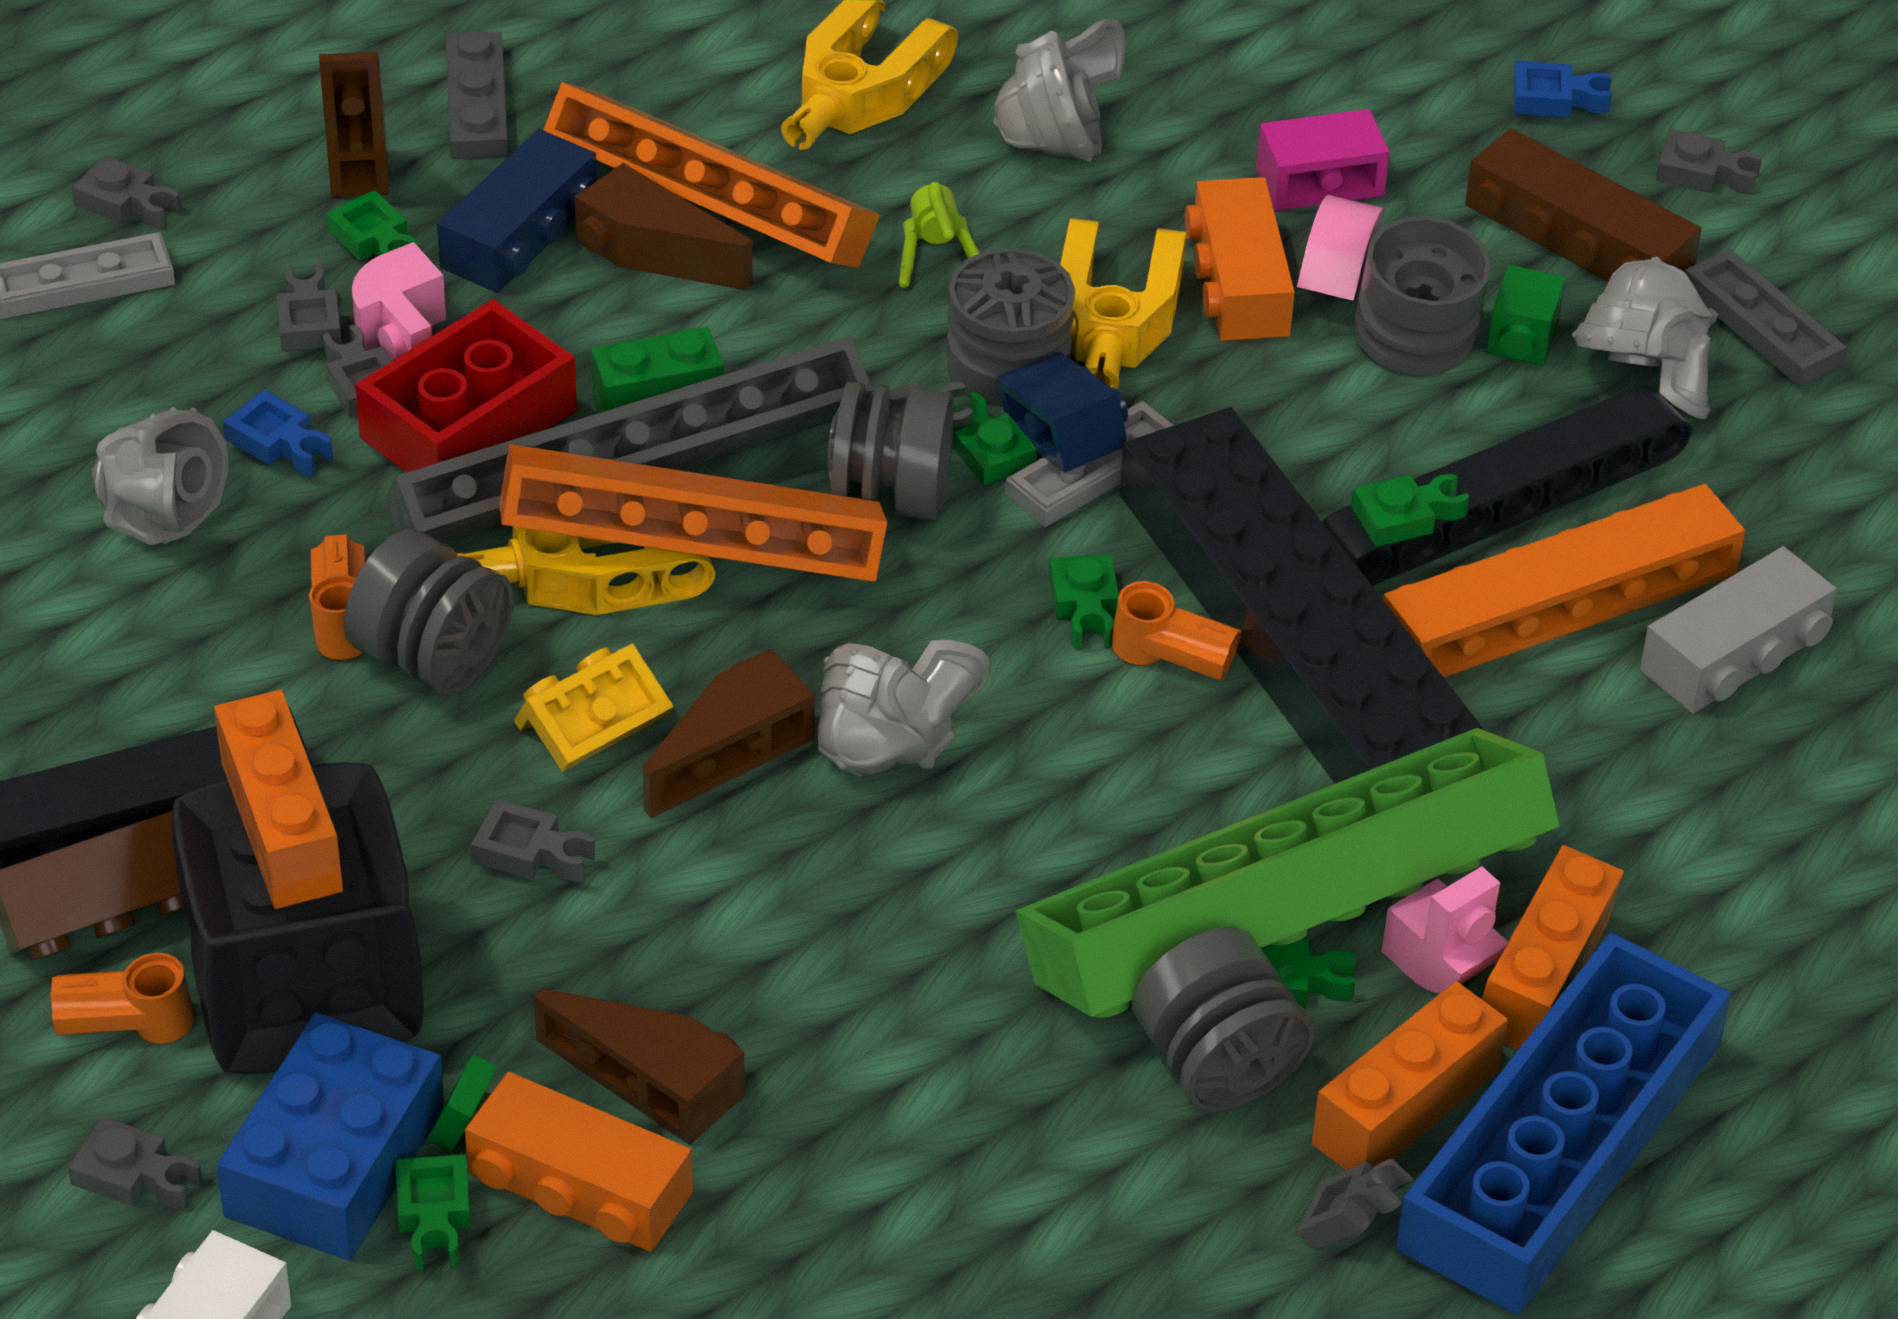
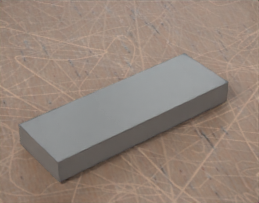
[0,232,175,319]
[1005,401,1174,527]

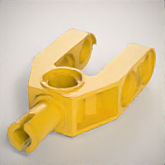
[781,0,958,150]
[1060,218,1187,389]
[456,526,716,615]

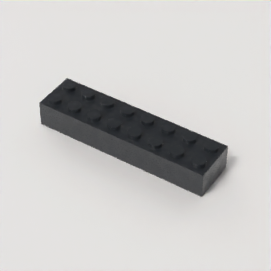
[1119,407,1484,784]

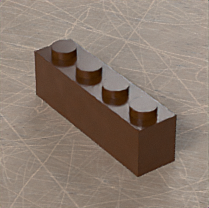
[1465,128,1702,282]
[0,811,183,961]

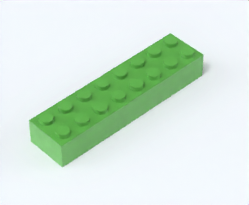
[1015,728,1560,1018]

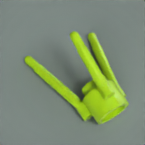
[899,182,980,288]

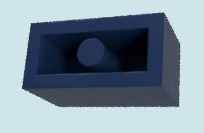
[997,351,1128,473]

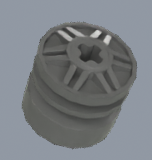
[1353,216,1492,376]
[946,248,1075,407]
[827,381,954,521]
[344,528,514,695]
[1131,927,1315,1112]

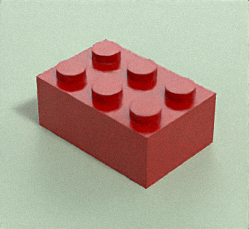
[355,299,577,473]

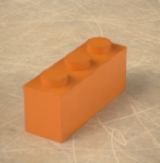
[1185,177,1295,341]
[214,689,343,909]
[1482,845,1624,1050]
[1311,981,1508,1170]
[465,1071,693,1252]

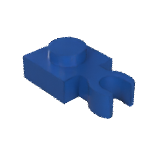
[1513,61,1612,117]
[223,389,333,476]

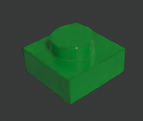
[427,1053,497,1153]

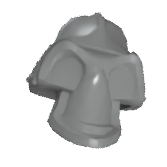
[993,19,1126,162]
[1572,257,1719,419]
[91,407,229,545]
[818,640,992,777]

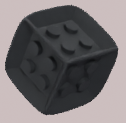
[171,762,424,1074]

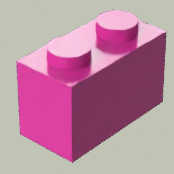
[1256,109,1390,211]

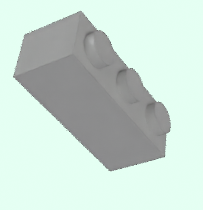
[1640,546,1837,714]

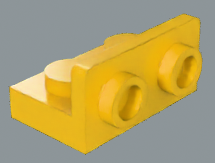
[514,643,674,773]

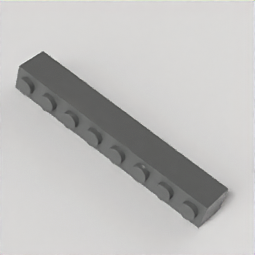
[385,336,873,543]

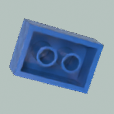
[217,1012,445,1262]

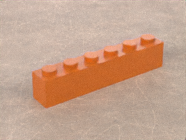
[543,82,880,269]
[499,444,887,582]
[1383,483,1746,677]

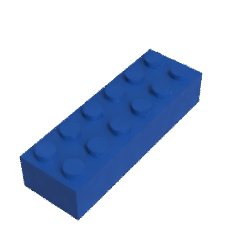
[1396,932,1732,1316]

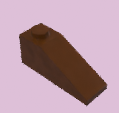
[319,52,389,198]
[575,163,753,290]
[643,649,815,818]
[534,988,745,1145]

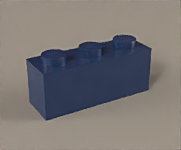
[437,129,598,293]

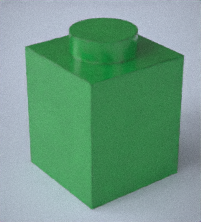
[1486,264,1566,366]

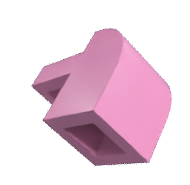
[1297,195,1385,301]
[352,242,446,361]
[1381,866,1508,993]

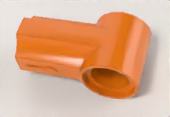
[309,534,366,660]
[1111,581,1242,681]
[50,953,195,1044]

